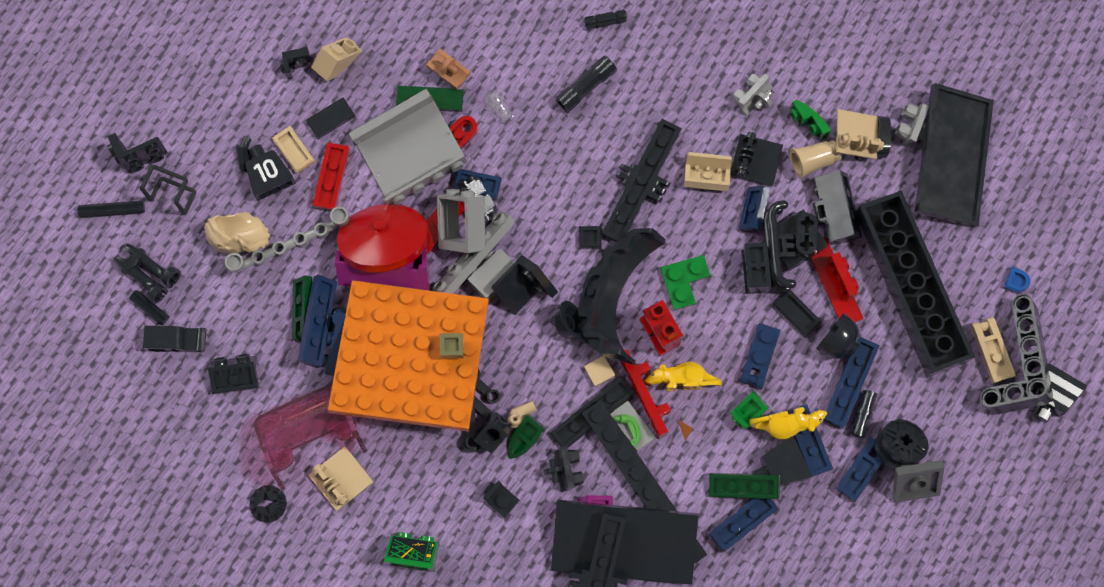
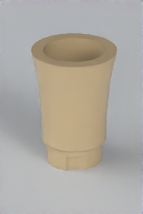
[790,140,842,179]

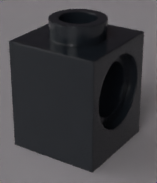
[473,411,511,454]

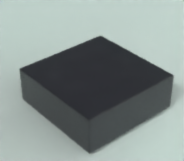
[579,226,602,249]

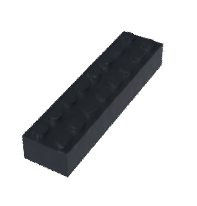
[856,190,975,378]

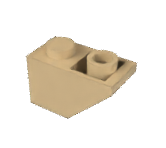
[311,37,363,81]

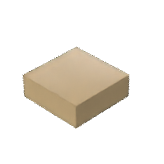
[584,356,615,387]

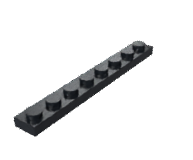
[581,400,707,564]

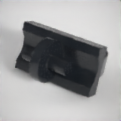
[544,446,584,492]

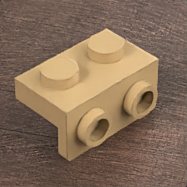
[684,152,732,191]

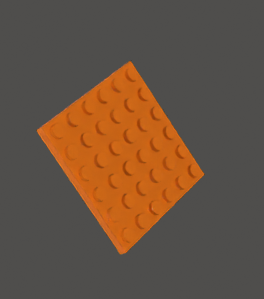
[328,280,489,432]

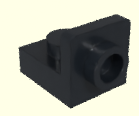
[279,47,312,79]
[483,480,520,518]

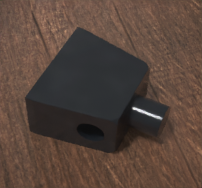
[752,436,812,487]

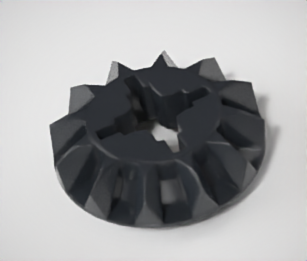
[249,485,287,523]

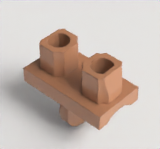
[426,49,471,90]

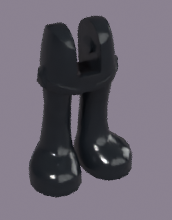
[114,243,181,304]

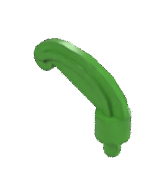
[614,414,641,446]

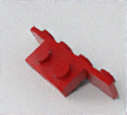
[810,238,863,323]

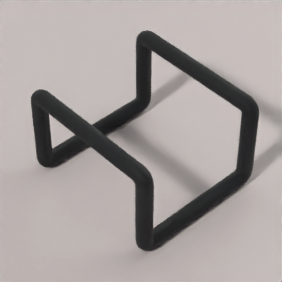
[140,165,196,215]

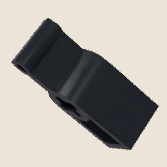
[143,325,207,352]

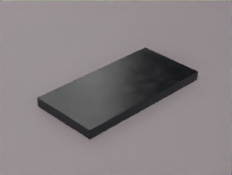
[915,83,994,227]
[551,500,699,585]

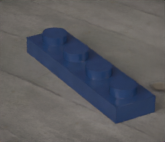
[298,274,337,368]
[824,336,880,429]

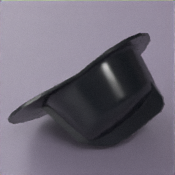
[550,301,590,344]

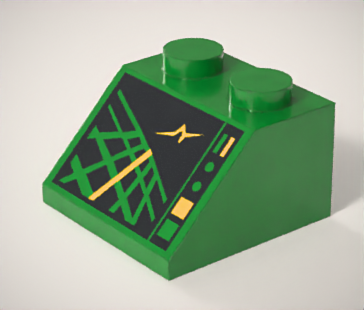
[384,532,439,572]

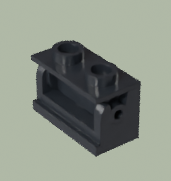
[741,242,771,294]

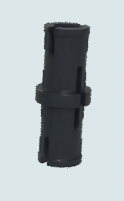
[850,390,878,438]

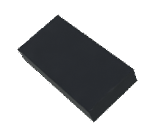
[306,97,356,140]
[773,291,822,337]

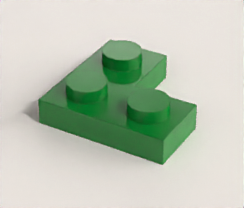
[660,255,711,311]

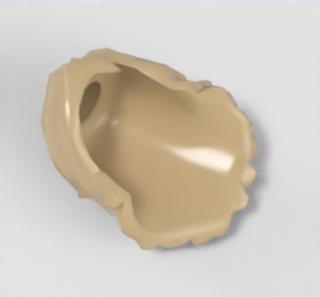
[204,212,270,254]

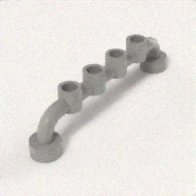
[225,206,349,273]

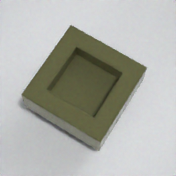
[440,333,463,359]

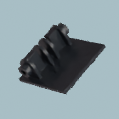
[730,132,783,186]

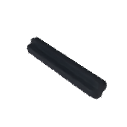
[77,200,145,218]

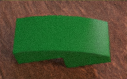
[790,99,831,141]

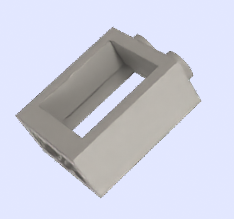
[437,189,486,253]

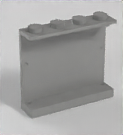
[349,89,468,205]

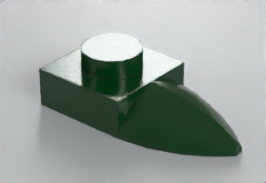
[508,414,547,459]

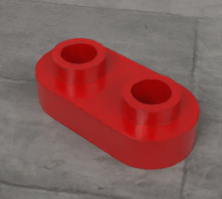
[449,116,478,149]

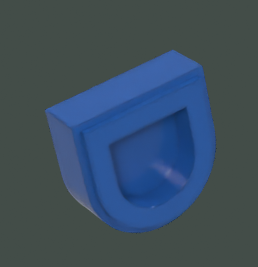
[1003,266,1030,293]

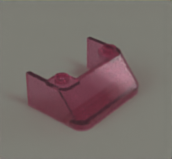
[254,384,368,491]

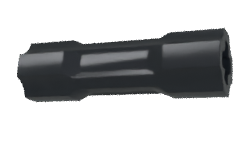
[555,55,616,113]

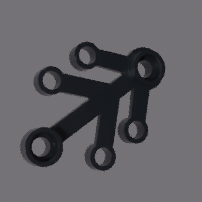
[461,368,500,453]

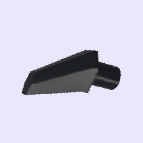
[235,136,252,173]

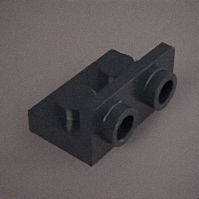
[208,354,259,394]

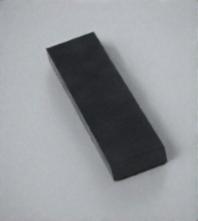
[550,376,635,449]

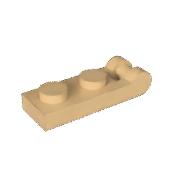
[970,317,1016,384]

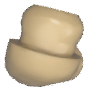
[508,401,537,428]

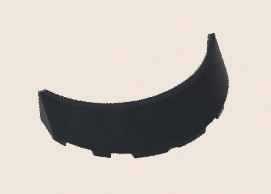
[578,228,666,365]

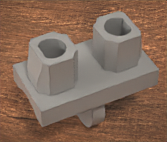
[733,73,773,116]
[894,103,929,146]

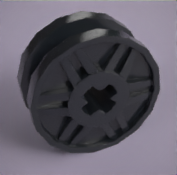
[875,419,929,470]

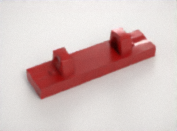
[621,349,671,439]

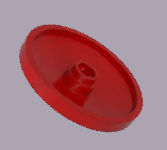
[337,204,429,272]

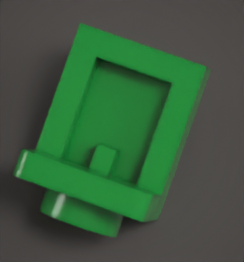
[730,391,770,429]

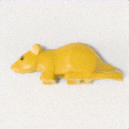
[645,361,722,391]
[749,407,827,439]

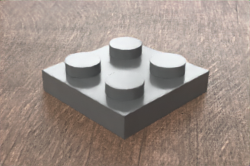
[892,460,944,503]

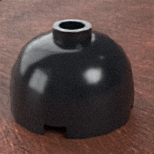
[816,313,860,359]

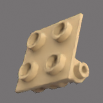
[836,109,884,159]
[309,446,373,511]

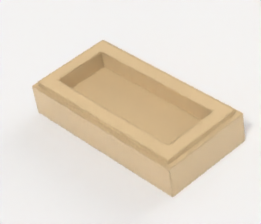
[272,126,315,174]

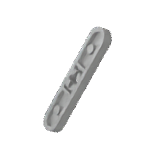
[433,212,514,294]

